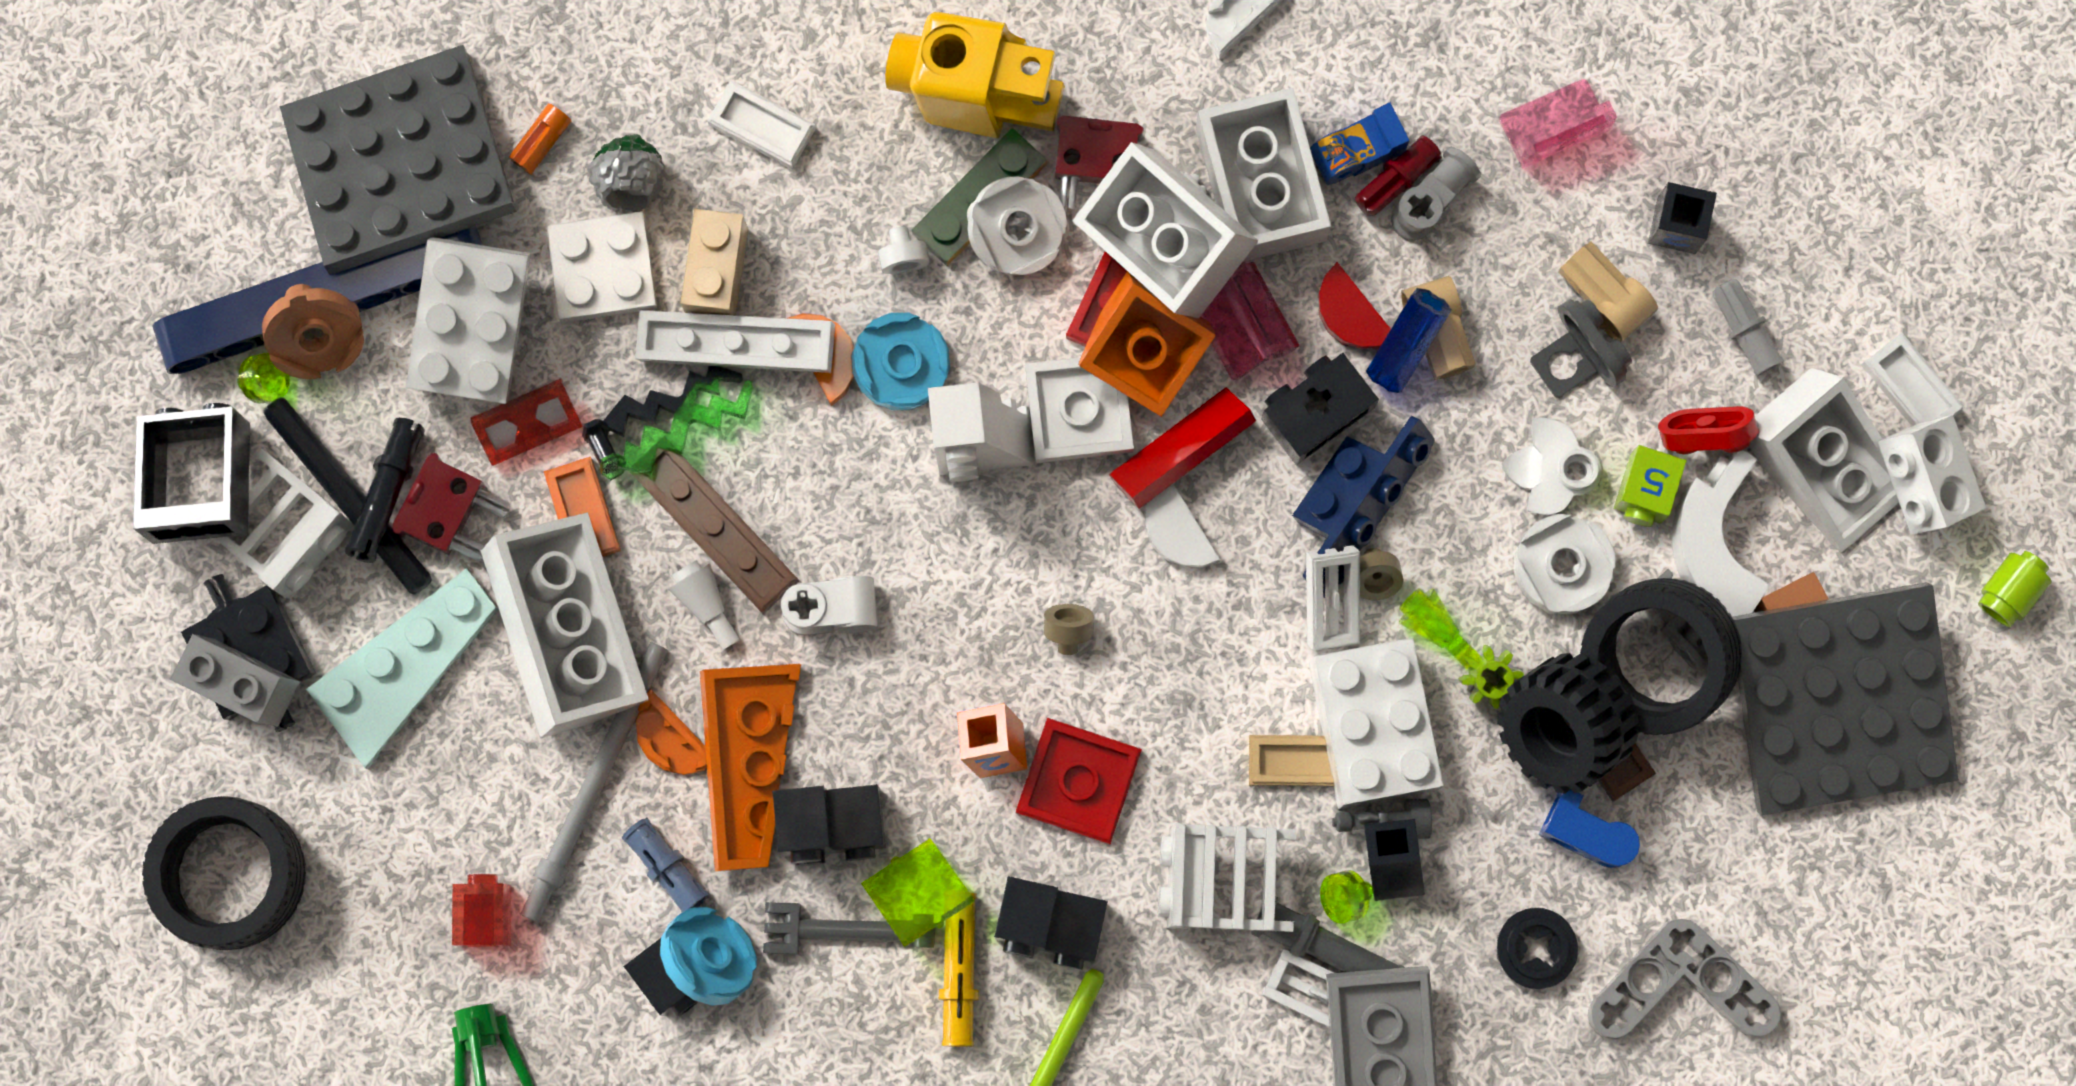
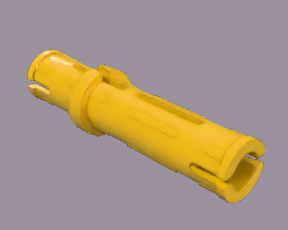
[938,892,979,1047]

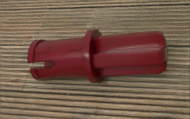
[1355,135,1442,216]

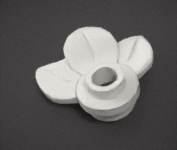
[1501,417,1602,515]

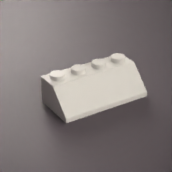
[481,512,649,738]

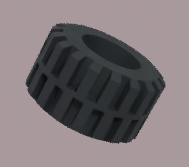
[1497,653,1639,794]

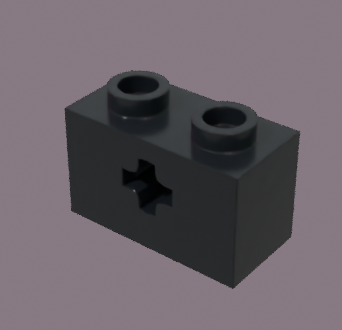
[1261,353,1379,466]

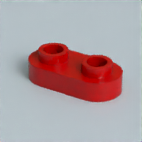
[1658,406,1759,455]

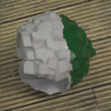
[587,134,664,212]

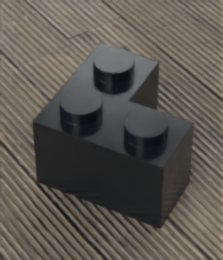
[772,784,886,866]
[994,876,1108,970]

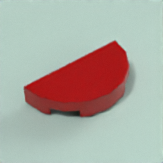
[1318,262,1398,350]

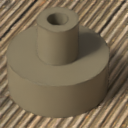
[1360,548,1404,600]
[1044,604,1094,655]

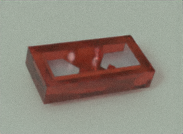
[470,378,583,466]

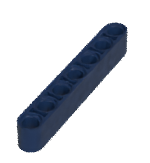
[152,226,483,374]

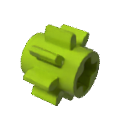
[1458,645,1524,709]

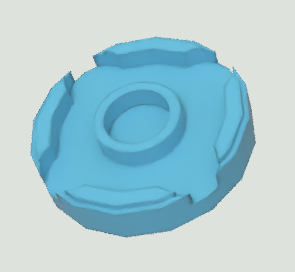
[851,312,950,411]
[660,907,757,1006]

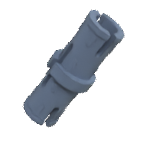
[622,817,709,913]

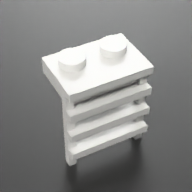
[215,448,353,599]
[1158,823,1296,932]

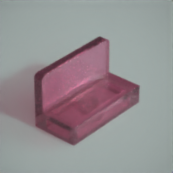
[1499,79,1617,169]
[1201,262,1300,380]

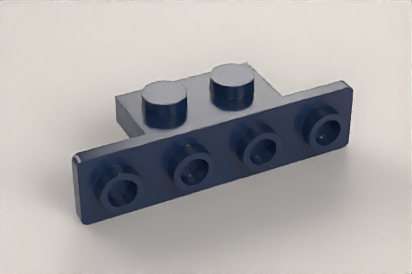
[1292,416,1435,598]

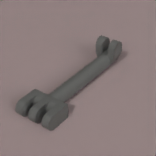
[763,902,936,955]

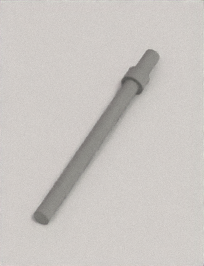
[520,642,669,923]

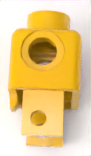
[885,12,1065,139]

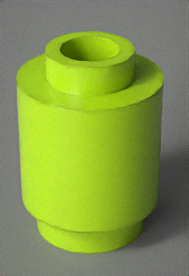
[1978,551,2052,627]

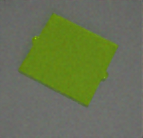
[861,838,974,947]

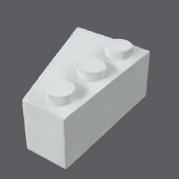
[928,382,1036,482]

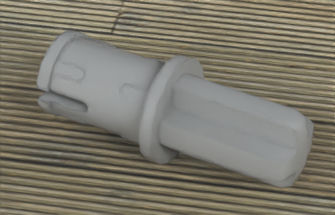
[1713,279,1784,376]

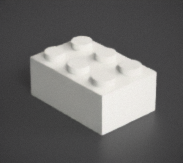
[1196,88,1331,262]
[1072,142,1258,319]
[406,237,531,404]
[1309,638,1444,810]

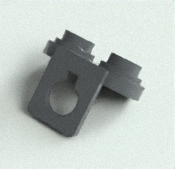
[1530,299,1632,398]

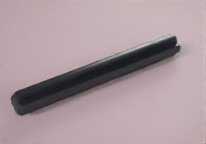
[263,397,432,595]

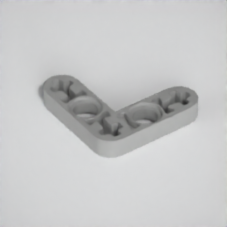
[1587,919,1781,1038]

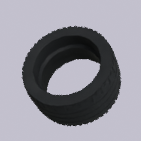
[1580,578,1742,735]
[142,796,306,950]

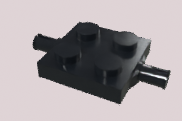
[181,574,316,732]

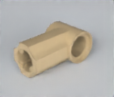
[1558,241,1658,342]
[1401,276,1476,380]

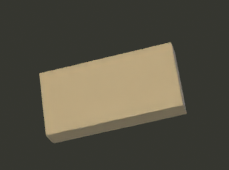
[1249,735,1335,787]

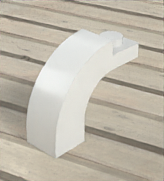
[1672,450,1770,616]

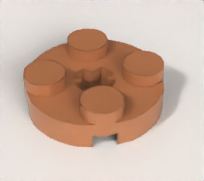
[262,284,364,379]

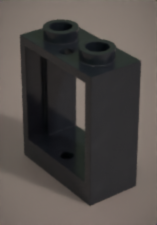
[133,403,250,544]

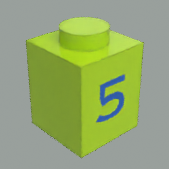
[1613,445,1687,527]

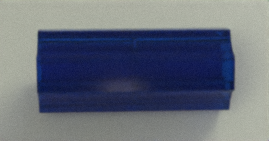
[1366,288,1452,393]

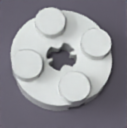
[967,177,1067,275]
[1514,514,1616,615]

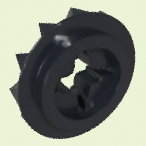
[1497,908,1578,989]

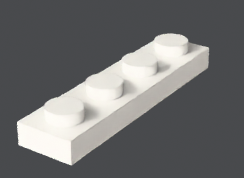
[635,310,835,373]

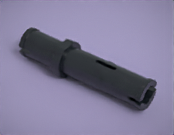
[344,417,425,563]

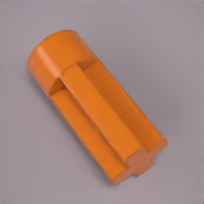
[509,103,572,175]

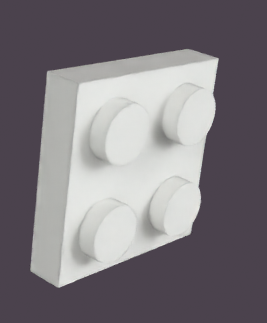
[547,211,658,323]
[1025,357,1134,463]

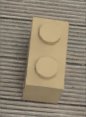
[680,209,748,316]

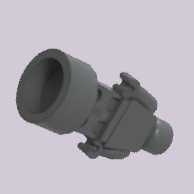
[1332,798,1432,839]

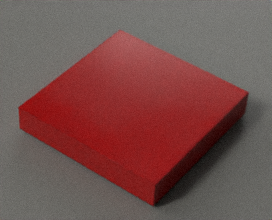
[1015,718,1142,845]

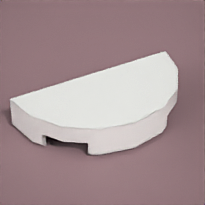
[1205,0,1283,59]
[1145,484,1220,568]

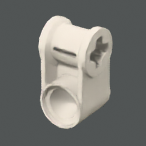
[781,576,878,635]

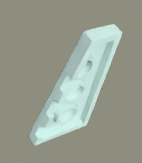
[306,568,499,769]

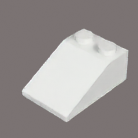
[1749,368,1899,552]

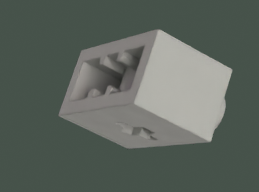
[170,634,300,727]

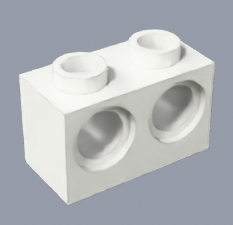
[1877,415,1987,535]

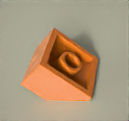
[1078,271,1216,417]

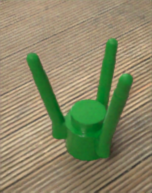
[451,1003,535,1086]

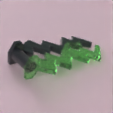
[582,366,753,481]

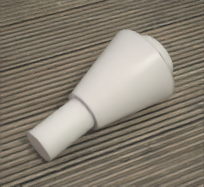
[668,560,740,650]

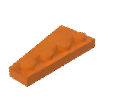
[700,664,801,872]

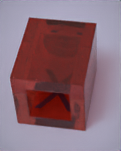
[452,874,512,947]

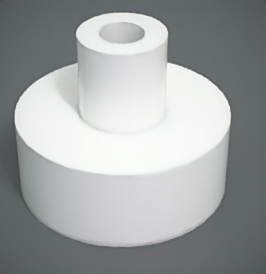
[878,226,930,274]

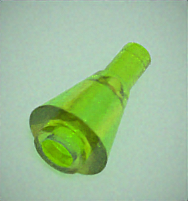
[1399,588,1481,669]

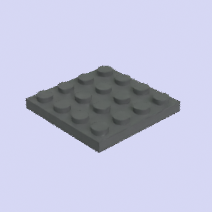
[279,45,517,275]
[1732,582,1959,816]

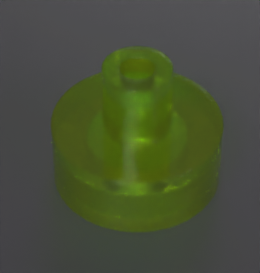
[237,353,290,404]
[1320,870,1373,924]

